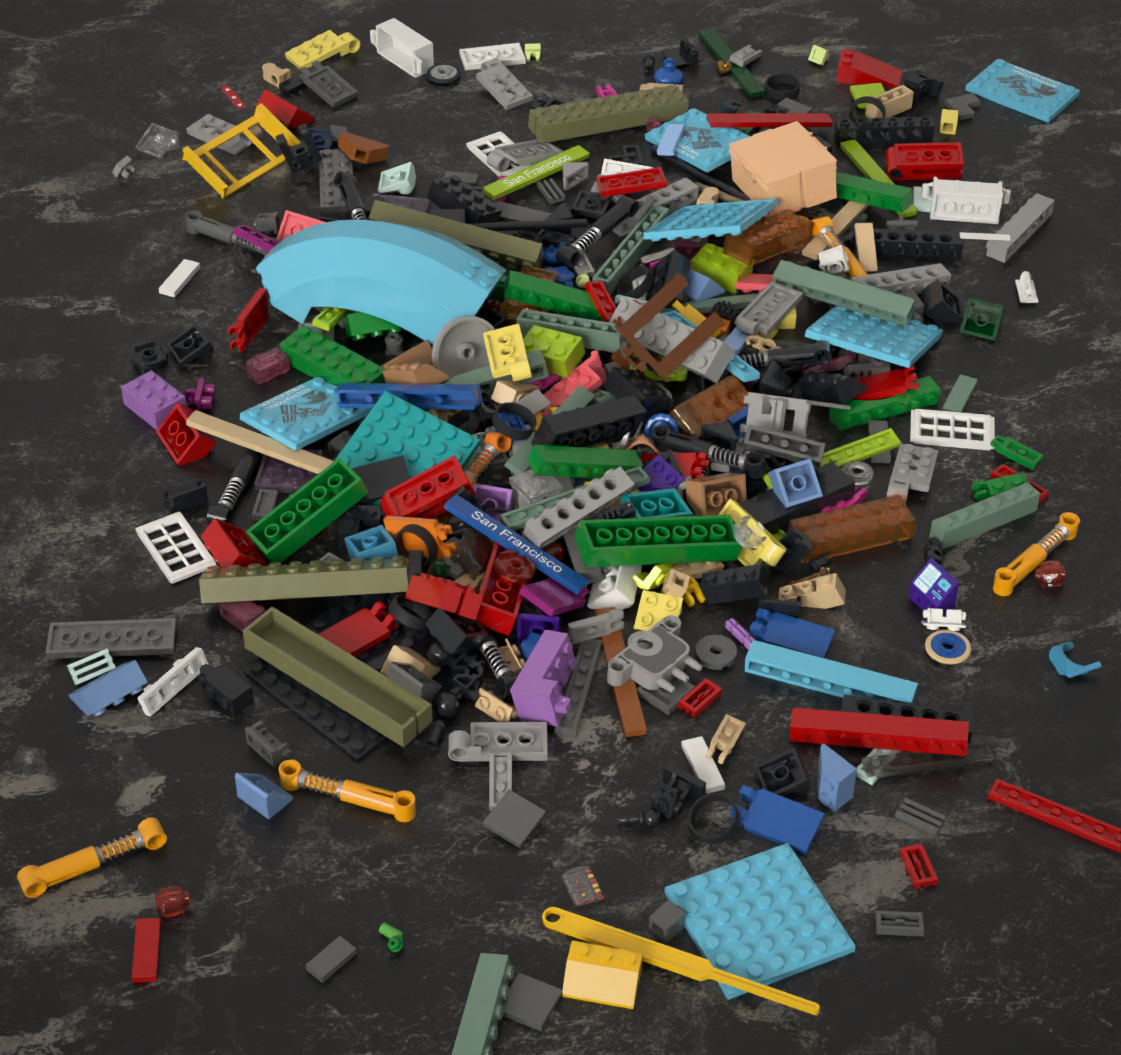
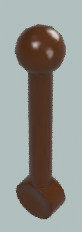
[790,568,829,585]

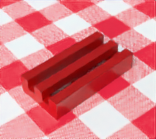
[678,678,722,718]
[899,844,938,889]

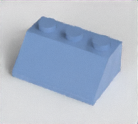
[69,660,147,716]

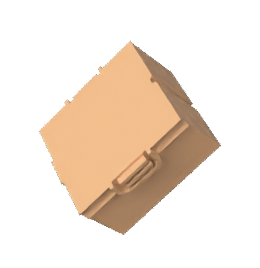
[729,121,837,221]

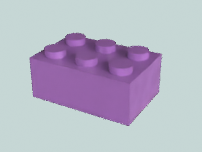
[121,370,187,430]

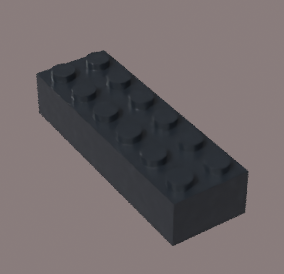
[531,395,647,448]

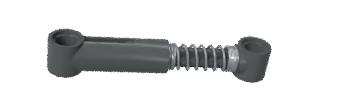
[185,210,280,257]

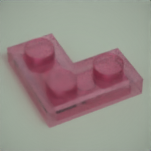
[802,354,853,374]

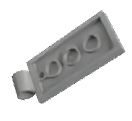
[735,281,803,337]

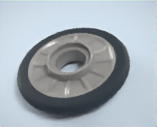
[427,63,461,84]

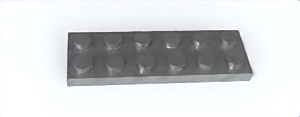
[319,149,353,213]
[46,618,177,659]

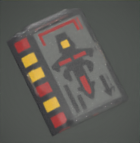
[561,866,606,908]

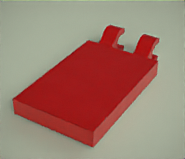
[228,288,270,353]
[852,365,919,401]
[641,452,710,479]
[318,601,399,657]

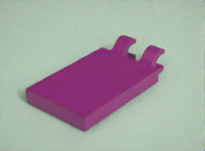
[520,578,590,617]

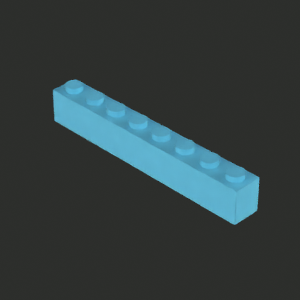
[745,640,918,705]

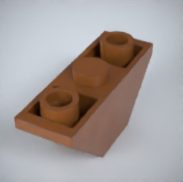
[338,131,389,164]

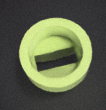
[575,273,590,288]

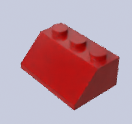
[256,90,316,130]
[155,403,216,466]
[201,518,268,569]

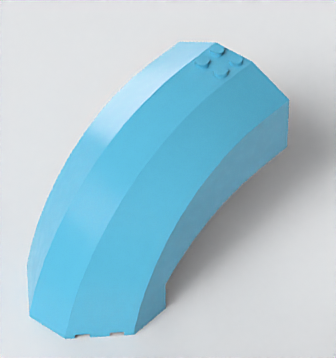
[256,220,506,345]

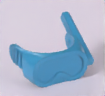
[1049,642,1102,678]

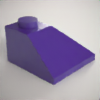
[517,613,562,645]

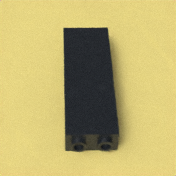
[739,462,855,535]

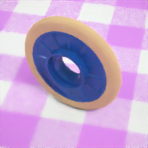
[925,630,971,665]

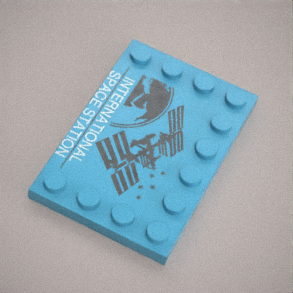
[965,59,1080,123]
[645,108,750,173]
[240,377,372,451]

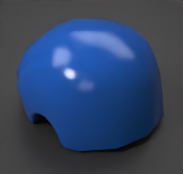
[543,243,567,264]

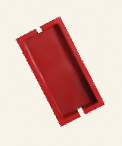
[405,573,483,620]

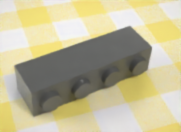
[744,425,825,467]

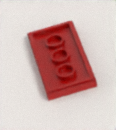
[596,167,667,198]

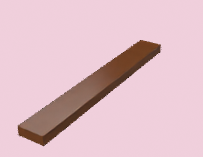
[594,607,647,737]

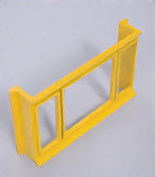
[182,103,301,199]

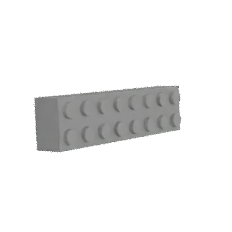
[609,297,736,383]

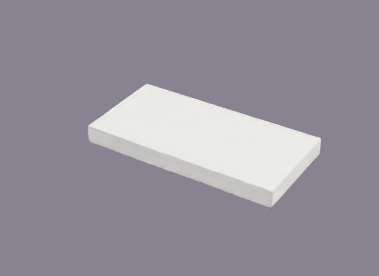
[459,43,526,70]

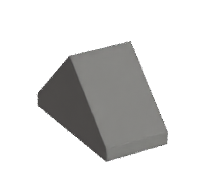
[563,162,589,191]

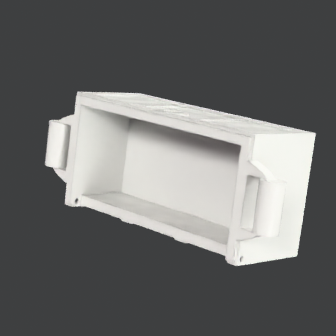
[370,18,434,78]
[921,177,1011,224]

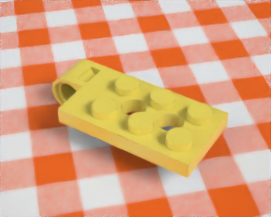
[285,30,360,70]
[483,324,532,382]
[719,499,787,566]

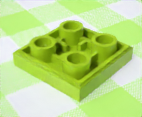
[850,83,885,109]

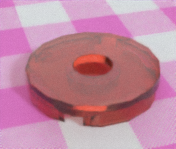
[494,550,535,584]

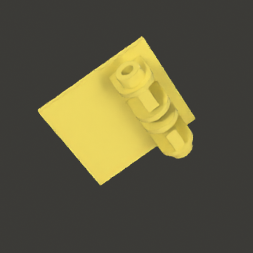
[634,590,683,631]

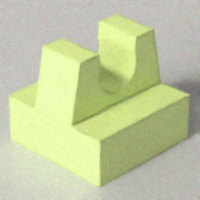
[525,43,541,62]
[808,45,830,65]

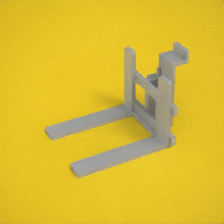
[740,392,850,462]

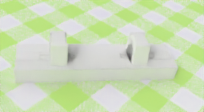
[137,647,209,716]

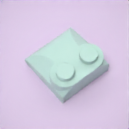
[378,162,416,194]

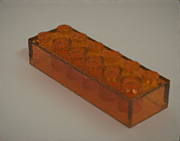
[723,210,814,266]
[789,495,916,564]

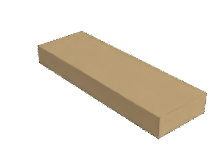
[854,223,878,273]

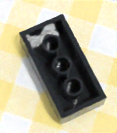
[427,175,502,224]

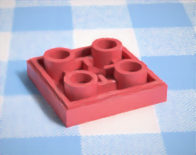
[735,274,773,293]

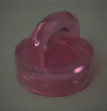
[646,117,662,132]

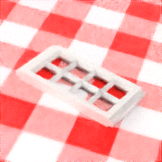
[467,131,536,176]
[910,409,995,450]
[135,512,216,584]

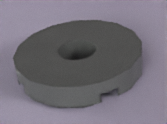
[695,635,737,670]

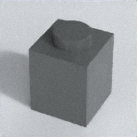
[648,900,686,944]

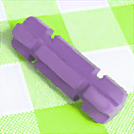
[725,618,757,650]

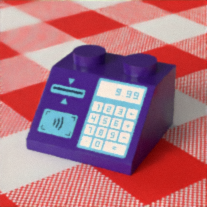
[909,558,959,617]

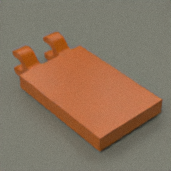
[383,516,457,559]

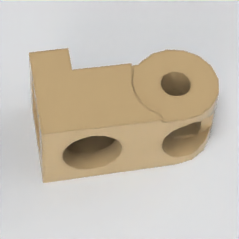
[262,63,291,88]
[697,187,719,205]
[661,569,690,597]

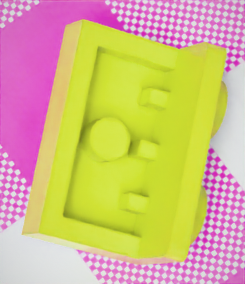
[632,564,674,590]

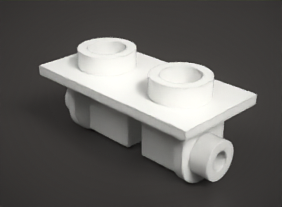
[1015,271,1038,303]
[922,608,966,631]

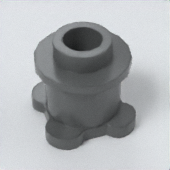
[385,333,404,356]

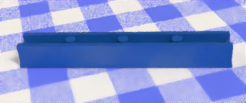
[334,383,482,409]

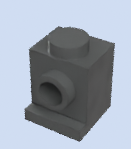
[254,212,281,234]

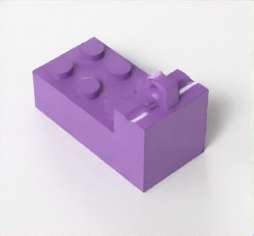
[510,630,577,727]

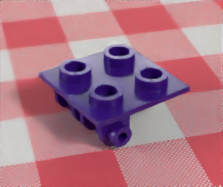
[638,454,685,492]

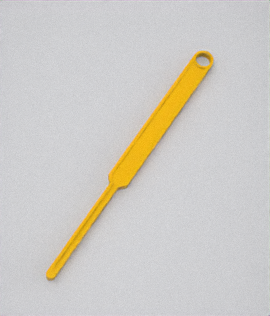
[542,907,820,1015]

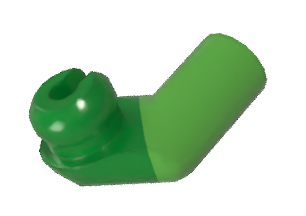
[379,922,404,952]

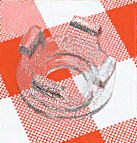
[842,461,874,490]
[732,515,767,550]

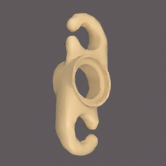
[745,335,781,354]

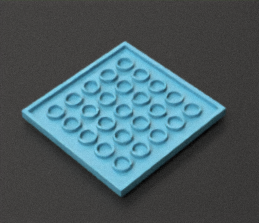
[643,198,779,241]
[805,305,943,368]
[665,843,856,1000]

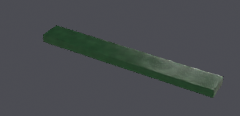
[699,29,765,98]

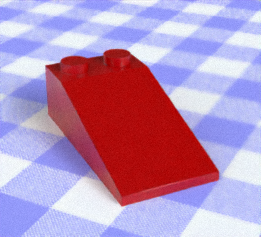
[837,49,902,89]

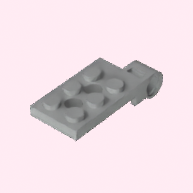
[476,58,533,110]
[886,444,938,505]
[448,722,548,762]

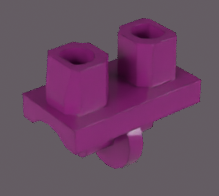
[184,378,216,412]

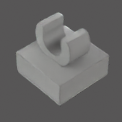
[112,156,135,179]

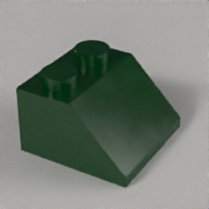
[960,298,1005,341]

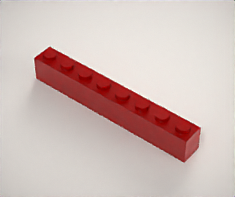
[790,708,969,756]

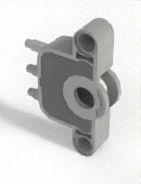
[607,615,702,693]

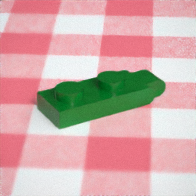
[990,435,1044,470]

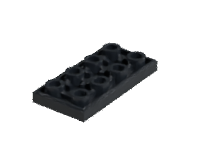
[351,455,409,505]

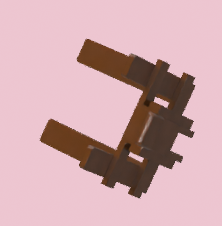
[611,273,724,381]

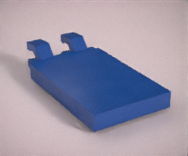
[749,608,835,658]
[730,785,824,855]

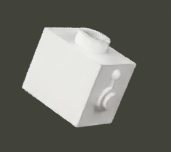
[818,245,850,276]

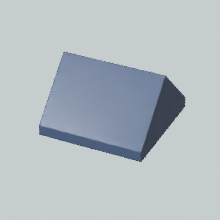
[683,269,725,303]
[235,773,293,819]

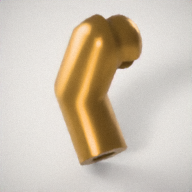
[717,60,732,74]

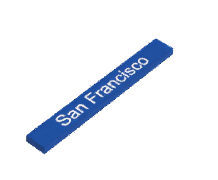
[444,494,589,595]

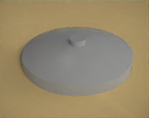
[432,315,495,378]

